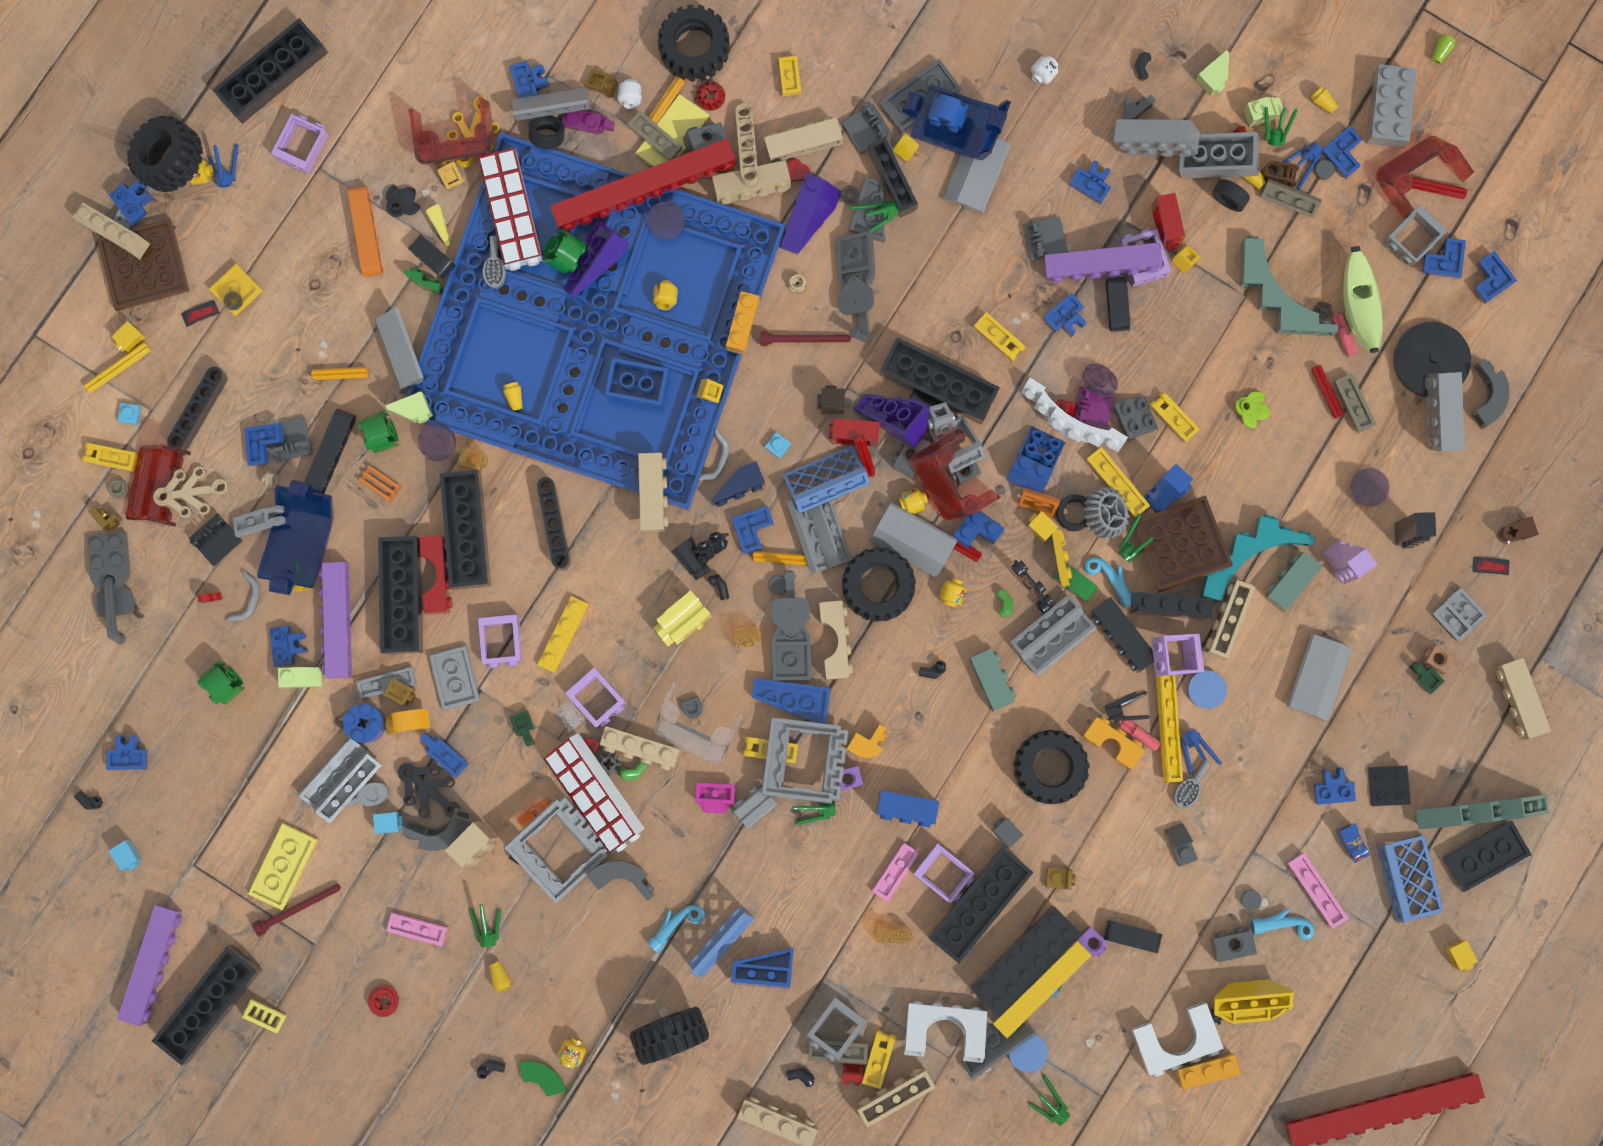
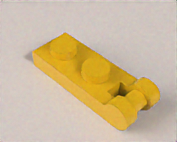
[973,312,1026,362]
[1148,392,1200,443]
[81,443,138,472]
[1052,530,1072,587]
[742,737,798,764]
[862,1029,896,1089]

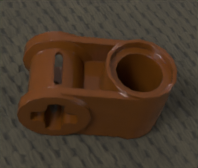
[1261,161,1299,187]
[1497,516,1539,544]

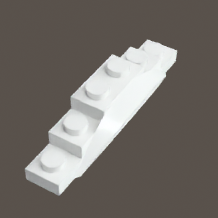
[1021,378,1128,452]

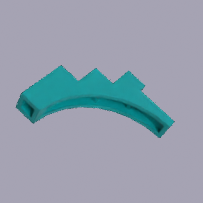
[1200,514,1316,603]

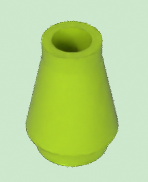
[1431,34,1456,64]

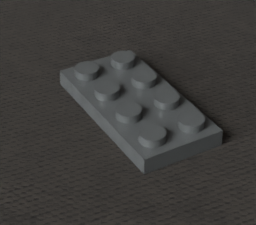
[879,59,961,133]

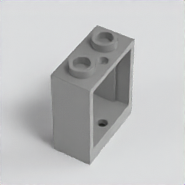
[1384,205,1448,267]
[929,416,986,474]
[807,998,867,1062]

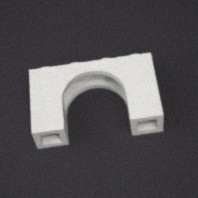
[904,1001,987,1063]
[1130,1002,1224,1077]

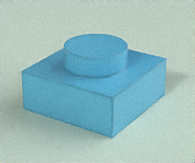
[118,403,142,425]
[765,432,792,459]

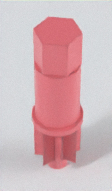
[1331,312,1358,357]
[1118,720,1161,751]

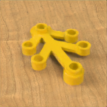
[447,97,500,168]

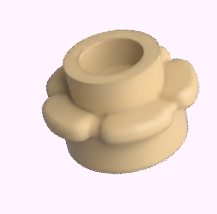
[788,274,807,292]
[262,470,278,489]

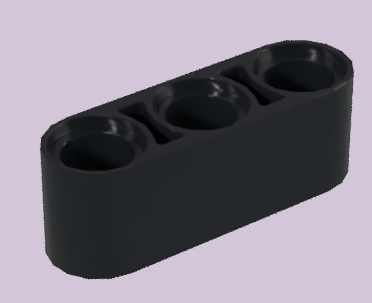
[408,234,456,279]
[1106,277,1130,332]
[1103,920,1163,953]

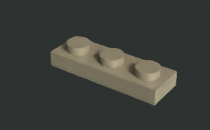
[627,110,682,161]
[1261,179,1322,218]
[1333,373,1377,433]
[808,1041,868,1065]

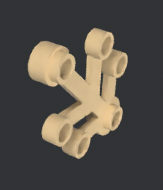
[153,467,229,519]

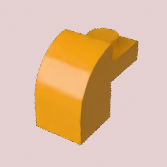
[385,709,430,735]
[846,724,887,758]

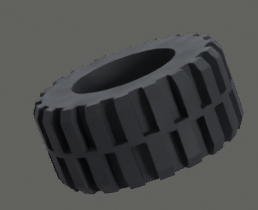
[658,4,730,82]
[127,115,203,192]
[842,547,916,622]
[1013,730,1090,804]
[630,1007,709,1065]

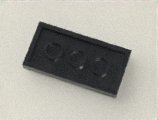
[1442,820,1532,892]

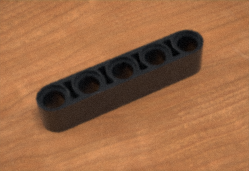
[167,367,228,452]
[301,408,356,501]
[537,477,571,571]

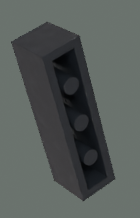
[868,137,918,218]
[1395,512,1436,549]
[1130,592,1213,620]
[1090,597,1154,673]

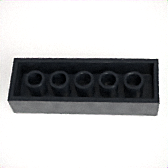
[213,18,328,124]
[879,337,1000,425]
[440,470,491,590]
[378,536,423,655]
[928,847,1034,964]
[969,905,1082,1018]
[152,945,263,1066]

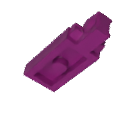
[562,111,615,135]

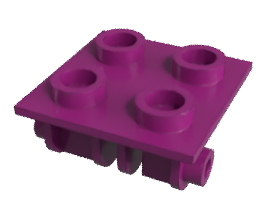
[1074,386,1116,430]

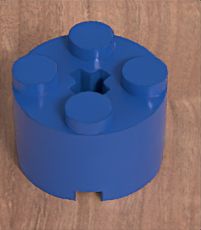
[926,94,970,133]
[343,704,386,743]

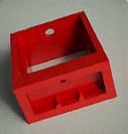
[1151,193,1185,251]
[828,419,880,447]

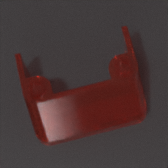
[409,97,494,165]
[1375,136,1474,220]
[911,428,1001,520]
[125,444,191,527]

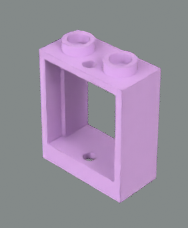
[271,114,329,175]
[1119,228,1171,287]
[478,614,523,668]
[1151,634,1204,677]
[565,667,626,728]
[913,843,975,904]

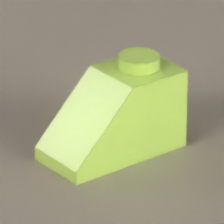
[1196,50,1229,97]
[1243,97,1283,127]
[386,391,433,424]
[278,667,322,689]

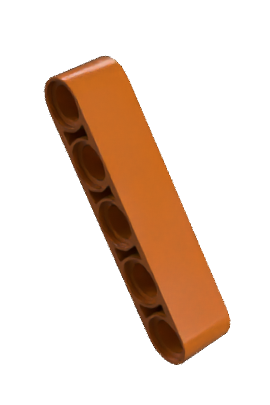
[347,185,383,277]

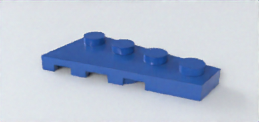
[752,678,831,724]

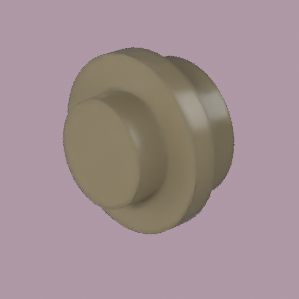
[109,479,128,498]

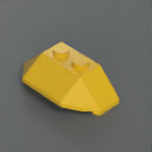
[1214,979,1294,1024]

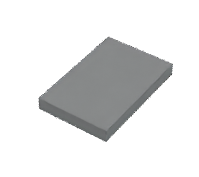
[429,645,481,711]

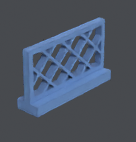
[782,446,870,513]
[1377,835,1444,923]
[688,906,755,978]

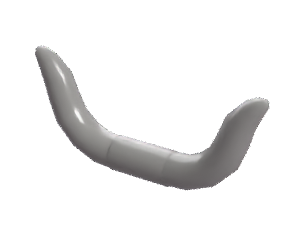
[699,429,729,480]
[226,570,260,622]

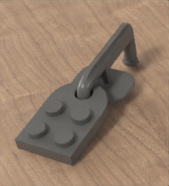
[835,231,875,342]
[87,532,134,644]
[771,570,811,681]

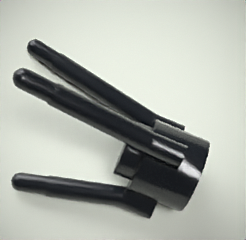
[1105,691,1150,723]

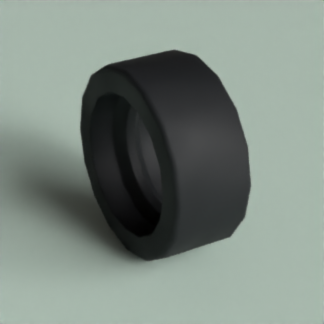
[528,115,565,149]
[1212,179,1250,212]
[1056,494,1088,532]

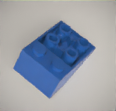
[1006,426,1066,493]

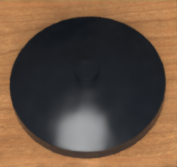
[1393,322,1471,397]

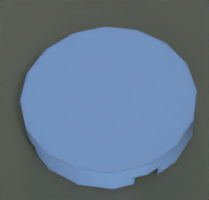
[1187,670,1227,709]
[1009,1035,1048,1072]

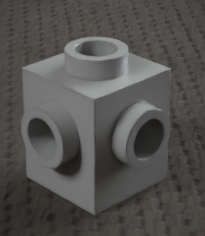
[927,402,955,436]

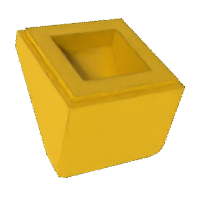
[892,134,919,163]
[1172,245,1201,273]
[696,379,724,403]

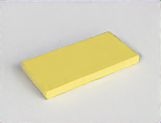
[635,94,710,167]
[248,823,318,911]

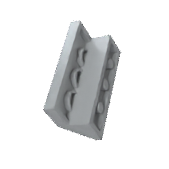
[512,87,590,121]
[943,131,1011,213]
[375,307,423,394]
[787,499,852,574]
[870,502,958,578]
[1010,594,1097,677]
[1287,634,1352,722]
[298,737,382,824]

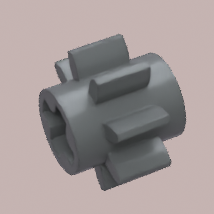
[599,752,622,776]

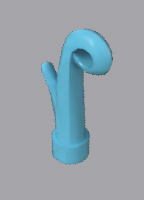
[1084,557,1132,608]
[647,905,705,953]
[1250,908,1315,940]

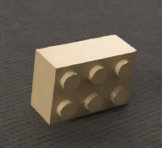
[445,822,498,867]

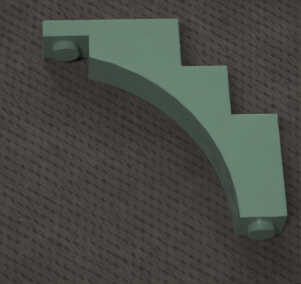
[1240,236,1338,336]
[1415,794,1549,829]

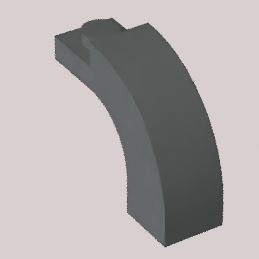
[1471,358,1510,429]
[402,807,473,851]
[587,861,655,901]

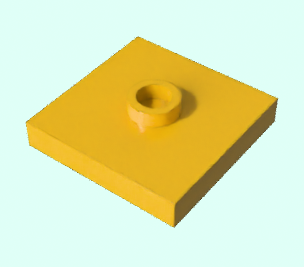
[209,263,263,317]

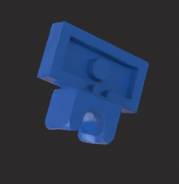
[509,61,549,98]
[1069,161,1111,205]
[109,182,153,225]
[1043,293,1086,337]
[269,626,308,667]
[106,735,148,770]
[1314,767,1356,805]

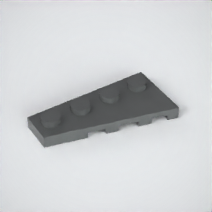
[961,1019,1037,1079]

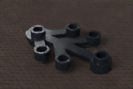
[1011,560,1055,614]
[398,763,461,818]

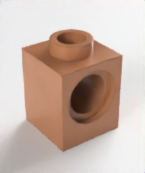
[1421,645,1456,675]

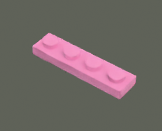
[1287,853,1349,929]

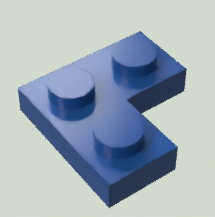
[1322,126,1363,179]
[1422,238,1466,279]
[1474,251,1517,304]
[244,423,284,466]
[732,506,774,554]
[953,507,1005,549]

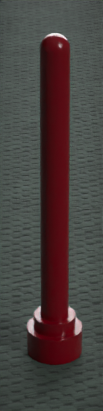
[760,331,851,346]
[252,884,341,937]

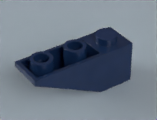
[711,461,765,507]

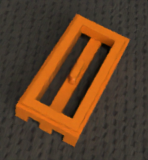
[358,465,401,502]
[1018,487,1060,517]

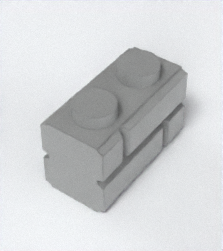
[733,786,777,829]

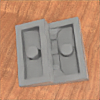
[1432,587,1488,642]

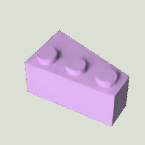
[1322,540,1378,584]

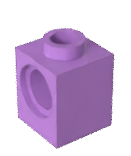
[835,766,863,791]
[1077,926,1108,957]

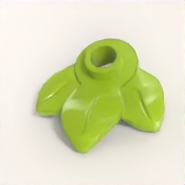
[1234,392,1270,429]

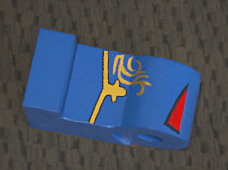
[1335,823,1369,863]

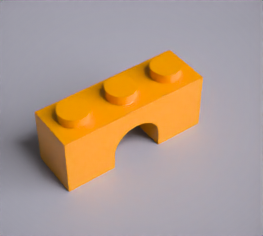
[726,291,760,355]
[1081,717,1145,770]
[1175,1052,1241,1090]

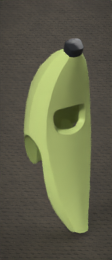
[1343,246,1383,353]

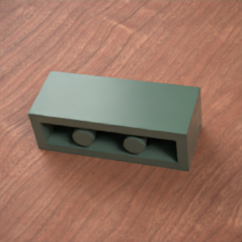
[1265,552,1322,612]
[969,648,1016,712]

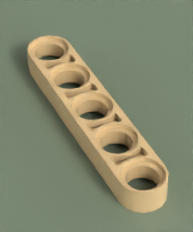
[735,103,759,186]

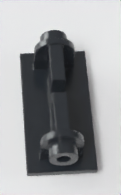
[691,532,729,563]

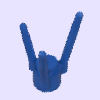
[1282,142,1323,190]
[208,144,238,188]
[1180,729,1222,774]

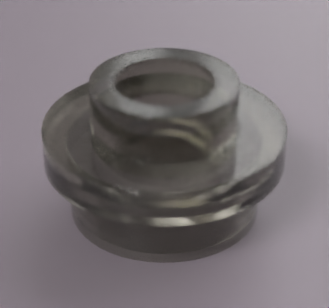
[840,185,859,205]
[223,291,243,311]
[1313,301,1332,318]

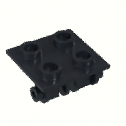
[189,513,242,566]
[1368,765,1411,806]

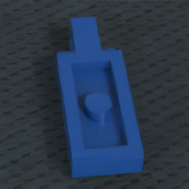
[420,733,469,778]

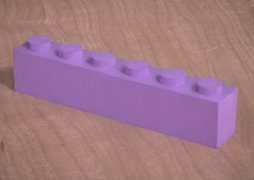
[1045,243,1163,283]
[319,562,352,679]
[117,904,183,1026]

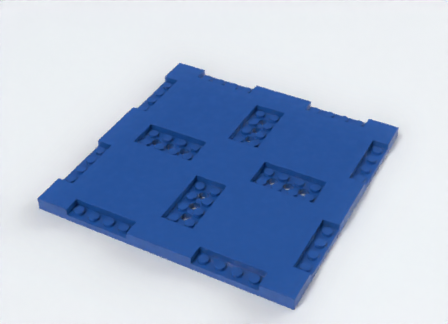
[405,132,786,511]

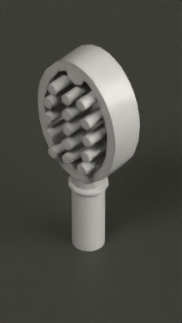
[483,236,506,289]
[1174,761,1211,808]
[345,782,390,807]

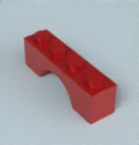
[419,535,453,615]

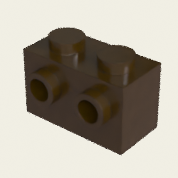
[817,385,845,414]

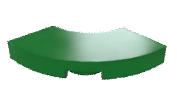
[519,1061,566,1096]

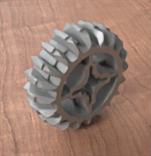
[1083,487,1130,539]

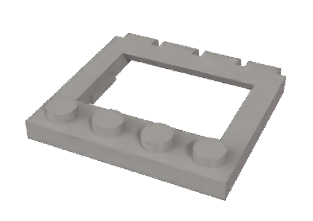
[762,718,848,804]
[503,796,608,903]

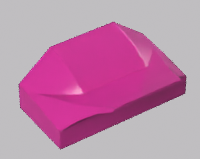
[695,783,735,813]

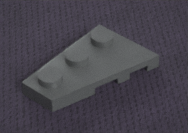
[848,177,885,243]

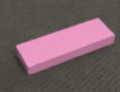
[871,842,919,902]
[386,912,448,947]

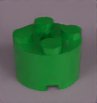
[542,229,586,274]
[358,410,399,454]
[197,660,245,705]

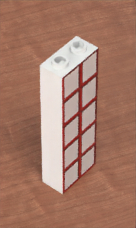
[478,148,543,271]
[543,733,645,854]

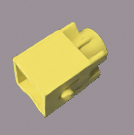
[653,590,712,647]

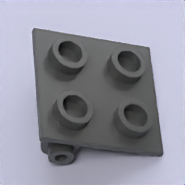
[841,103,893,154]
[1023,217,1068,261]
[1113,394,1158,441]
[270,417,313,462]

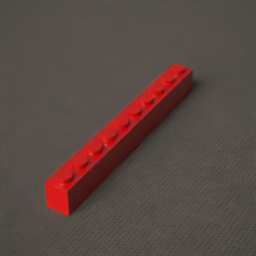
[550,138,736,232]
[1284,1072,1485,1146]

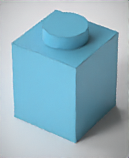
[373,812,404,834]
[109,840,143,872]

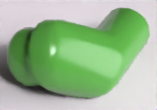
[996,588,1014,618]
[618,761,647,781]

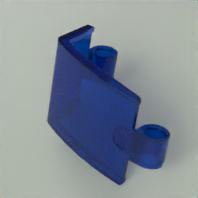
[902,85,1011,160]
[257,480,334,596]

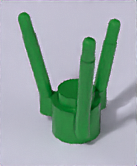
[1264,107,1298,146]
[849,201,899,232]
[1118,514,1153,563]
[792,801,835,825]
[469,904,501,947]
[1029,1075,1070,1126]

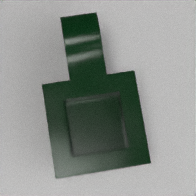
[1409,661,1445,695]
[510,710,535,747]

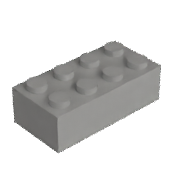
[1366,64,1417,148]
[1114,119,1200,157]
[1179,132,1260,179]
[1425,372,1465,451]

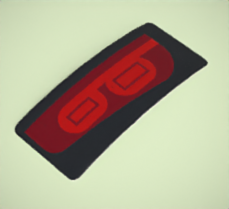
[181,300,219,327]
[1473,557,1510,575]

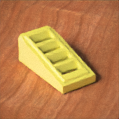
[426,203,451,247]
[242,998,287,1034]

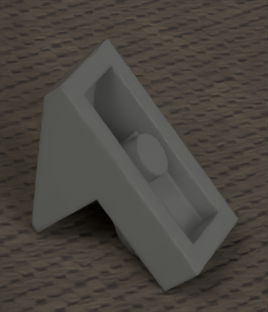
[1122,95,1155,119]
[1164,823,1198,867]

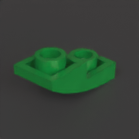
[404,268,443,295]
[1053,564,1098,602]

